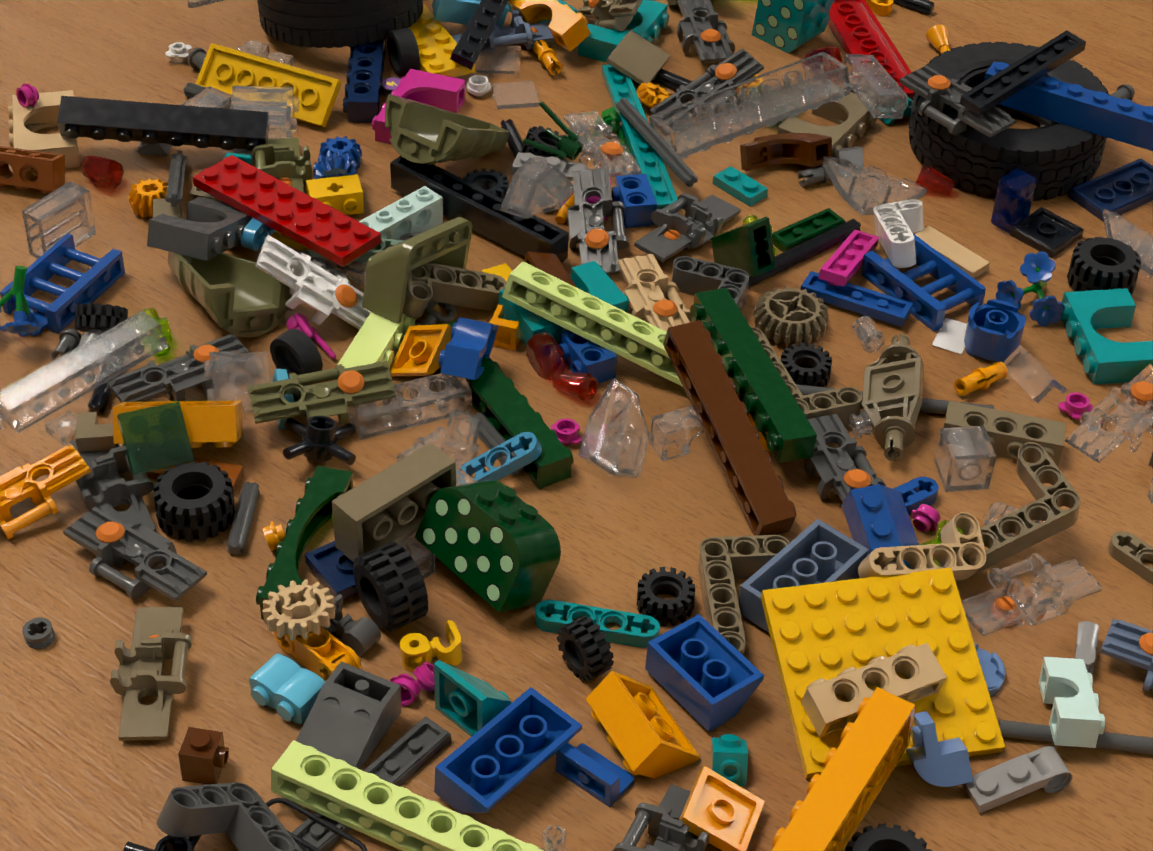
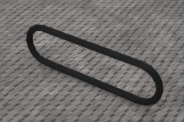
[265,798,368,851]

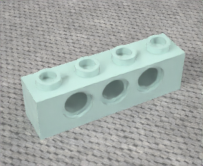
[358,186,443,267]

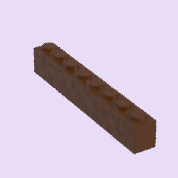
[663,320,796,536]

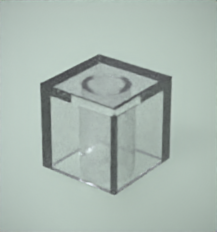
[934,426,996,492]

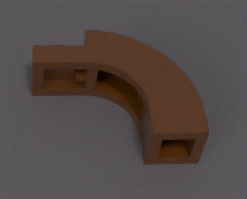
[740,133,833,171]

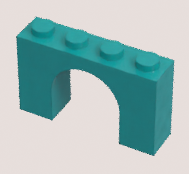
[578,0,669,62]
[499,260,629,352]
[1061,288,1153,385]

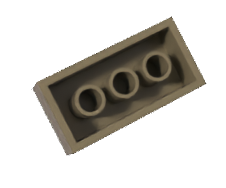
[332,442,456,562]

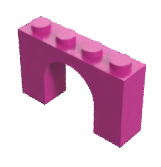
[372,69,465,144]

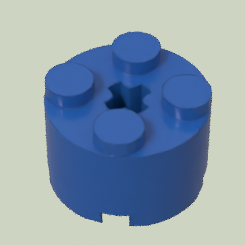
[964,299,1026,364]

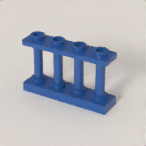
[0,234,125,334]
[861,234,986,332]

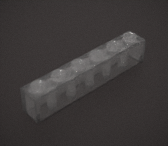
[0,310,168,433]

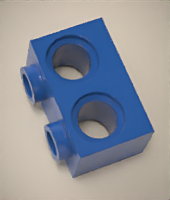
[611,174,657,228]
[558,330,617,387]

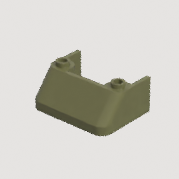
[362,217,472,323]

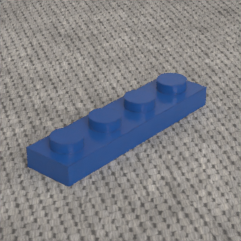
[800,271,913,327]

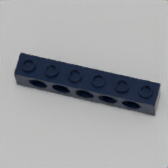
[343,38,387,123]

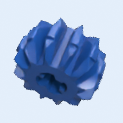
[319,136,362,169]
[313,149,357,179]

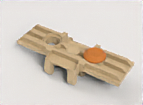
[617,254,692,332]

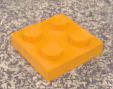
[679,766,765,851]

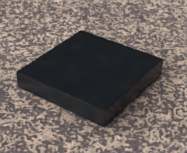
[1009,207,1084,258]

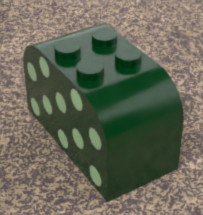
[414,480,561,613]

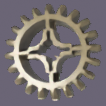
[754,286,829,347]

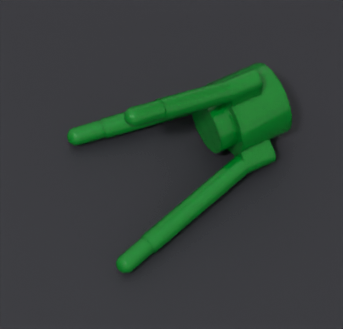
[587,107,630,158]

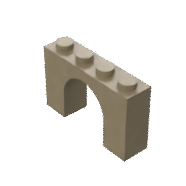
[777,83,878,166]

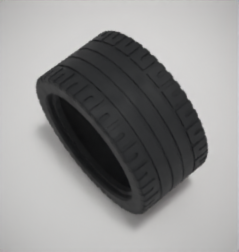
[257,0,423,48]

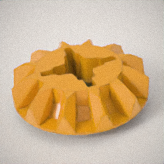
[636,82,672,108]

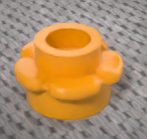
[262,521,286,551]

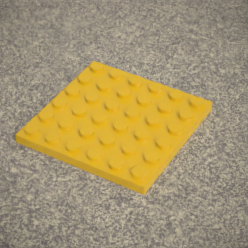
[760,568,1005,779]

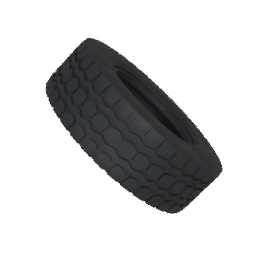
[909,42,1110,202]

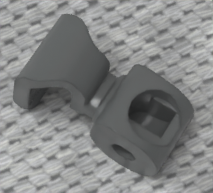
[321,594,381,656]

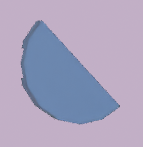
[974,643,1006,697]

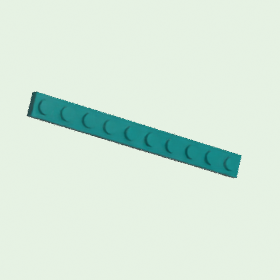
[601,65,679,212]

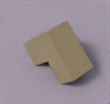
[75,412,117,452]

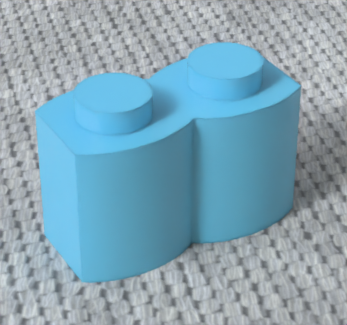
[249,653,325,724]

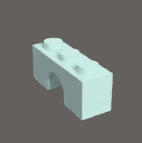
[1038,657,1105,748]

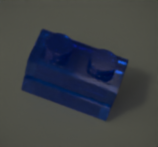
[991,169,1037,233]

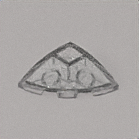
[823,157,927,215]

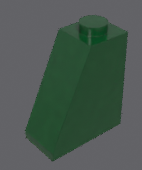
[711,217,776,277]

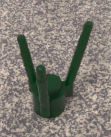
[523,101,584,161]

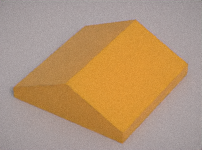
[389,324,452,377]

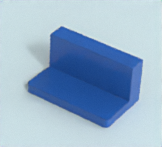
[556,742,635,807]

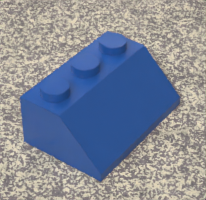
[842,484,919,570]
[645,614,764,732]

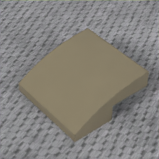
[606,30,670,85]

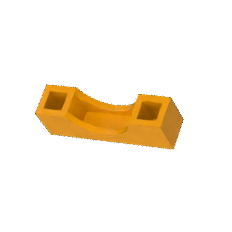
[508,0,591,52]

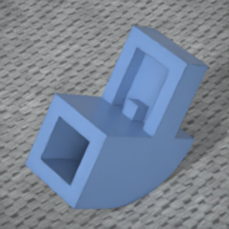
[906,711,973,787]

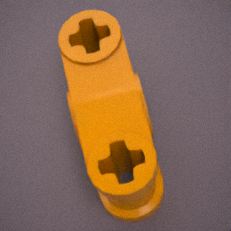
[274,627,361,682]

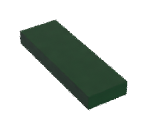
[771,208,846,252]

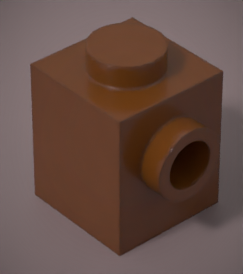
[178,727,229,785]

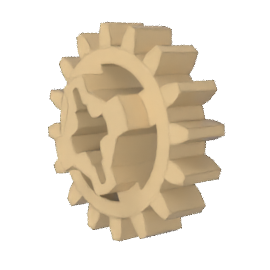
[262,580,335,640]

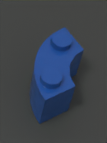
[439,317,498,380]

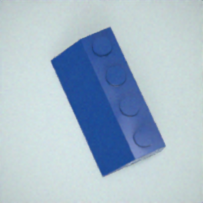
[434,687,582,813]

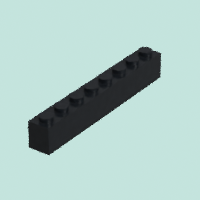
[57,96,269,152]
[390,156,569,263]

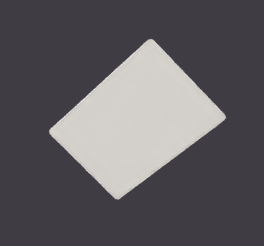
[932,318,967,354]

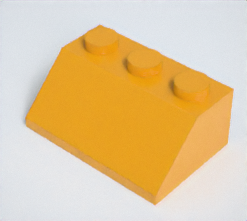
[586,671,701,779]

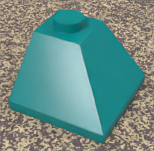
[434,660,512,737]

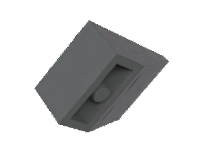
[296,662,401,769]

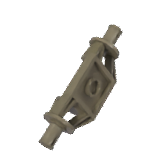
[862,334,924,461]

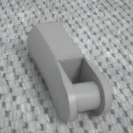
[1074,621,1099,675]

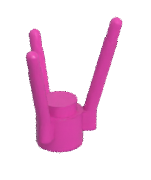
[286,313,336,360]

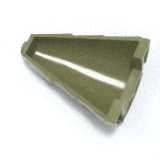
[385,94,510,164]
[168,251,293,338]

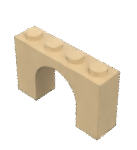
[8,90,80,172]

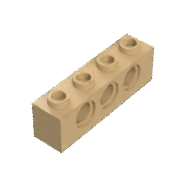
[801,643,947,738]

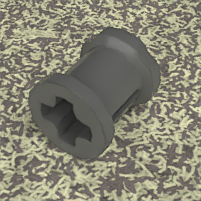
[187,48,207,70]

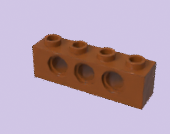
[0,146,65,194]

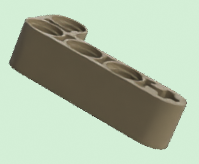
[403,262,507,318]

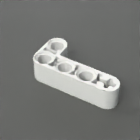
[873,199,924,268]

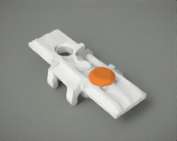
[255,235,371,330]

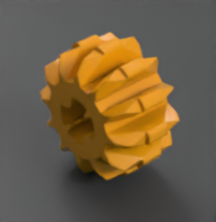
[128,178,168,219]

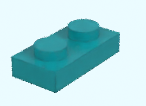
[713,166,768,207]

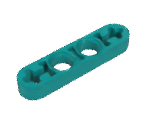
[535,600,660,648]

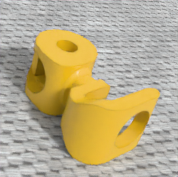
[400,620,462,672]

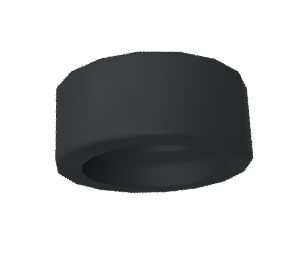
[387,28,420,76]
[270,329,323,378]

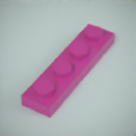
[818,230,879,286]

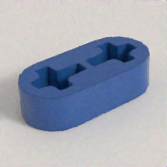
[893,477,939,515]

